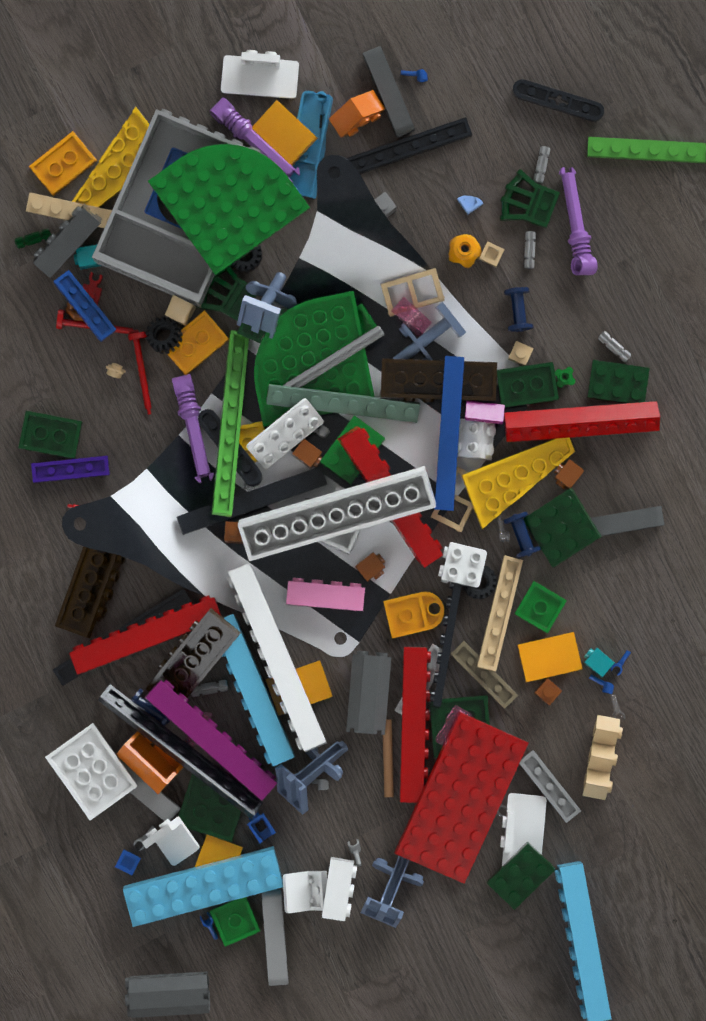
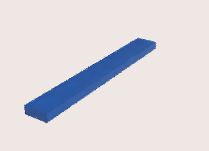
[434,356,464,511]

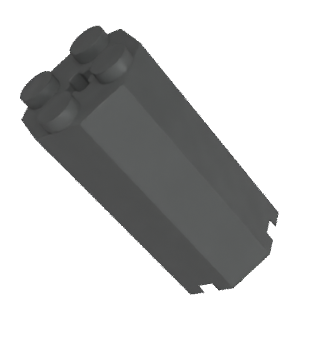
[346,651,391,735]
[125,971,210,1018]

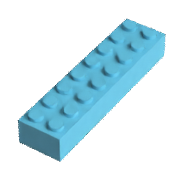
[222,614,295,766]
[123,846,283,927]
[555,861,612,1021]

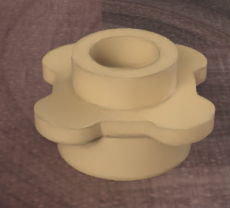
[106,363,126,378]

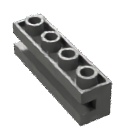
[33,203,102,278]

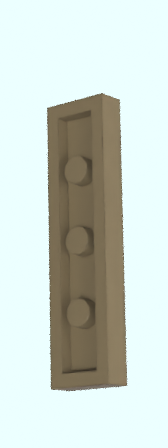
[450,641,518,709]

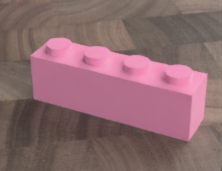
[286,578,365,611]

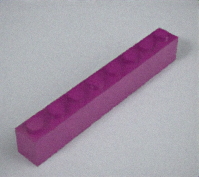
[144,680,277,801]

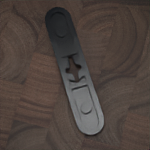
[513,79,604,122]
[198,409,263,487]

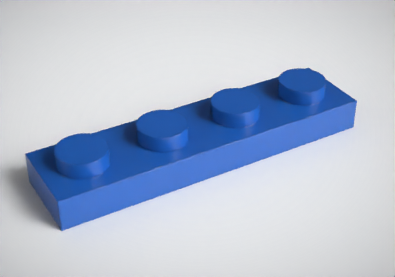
[53,270,116,342]

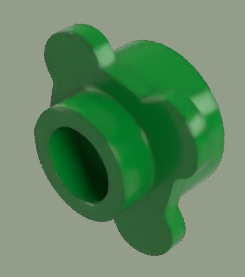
[555,367,575,388]

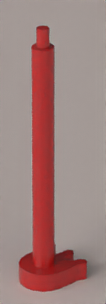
[56,309,139,334]
[128,331,152,415]

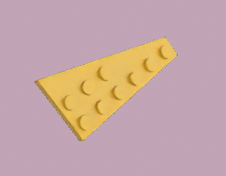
[72,107,149,208]
[461,438,575,529]

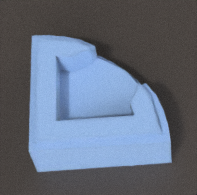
[457,195,483,215]

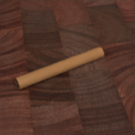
[383,719,394,797]

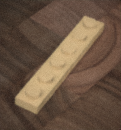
[26,193,112,229]
[477,555,523,672]

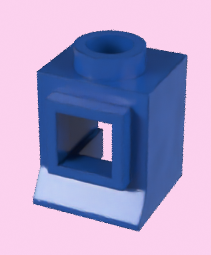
[247,812,276,843]

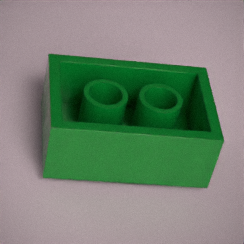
[320,415,385,486]

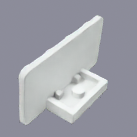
[221,50,299,99]
[246,398,324,469]
[500,793,547,866]

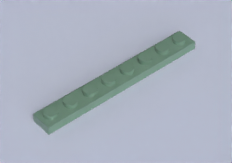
[266,384,420,423]

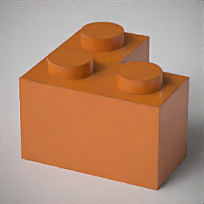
[329,90,386,137]

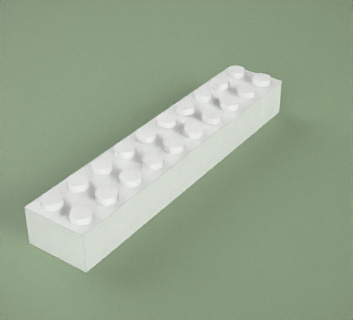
[238,466,436,561]
[227,563,327,752]

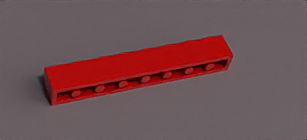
[504,401,660,442]
[338,426,443,568]
[69,595,222,675]
[400,647,431,803]

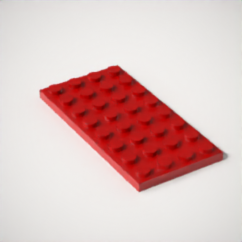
[394,712,529,884]

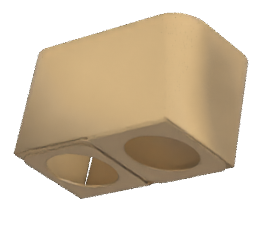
[165,295,196,326]

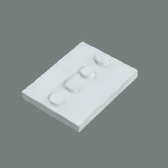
[45,723,138,821]

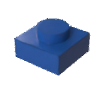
[115,849,141,875]

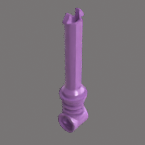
[209,98,300,183]
[559,167,598,275]
[172,374,214,483]

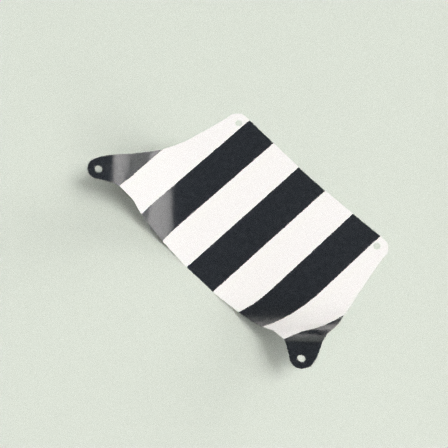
[62,155,529,657]

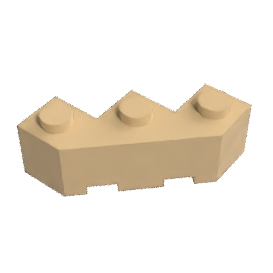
[582,715,623,800]

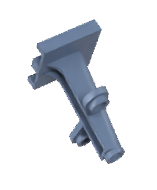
[237,272,297,339]
[393,302,466,360]
[275,741,348,815]
[360,856,424,928]

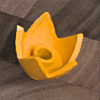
[449,234,482,268]

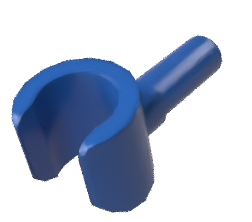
[401,69,428,82]
[611,650,631,676]
[589,674,614,694]
[200,912,218,940]

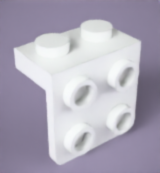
[457,419,496,460]
[438,542,487,588]
[142,816,200,866]
[283,871,327,913]

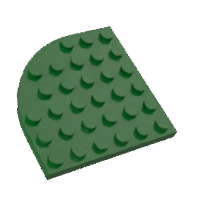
[148,144,310,276]
[254,291,375,427]

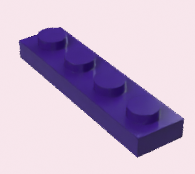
[31,456,110,483]

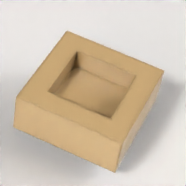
[479,241,505,267]
[508,341,534,366]

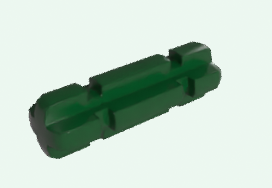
[15,228,51,249]

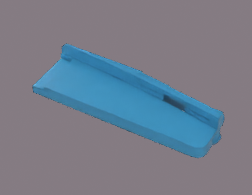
[290,91,333,199]

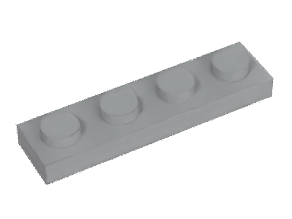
[519,750,581,823]

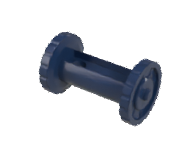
[504,287,533,332]
[503,512,541,559]
[131,688,170,726]

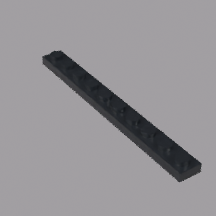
[98,684,263,819]

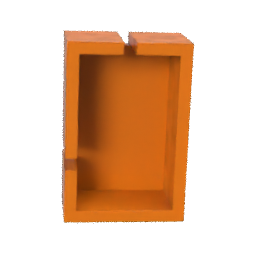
[116,731,184,794]

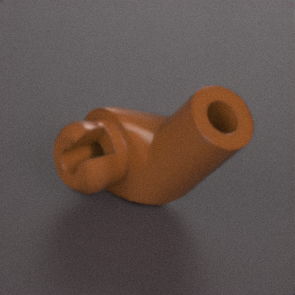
[65,302,83,321]

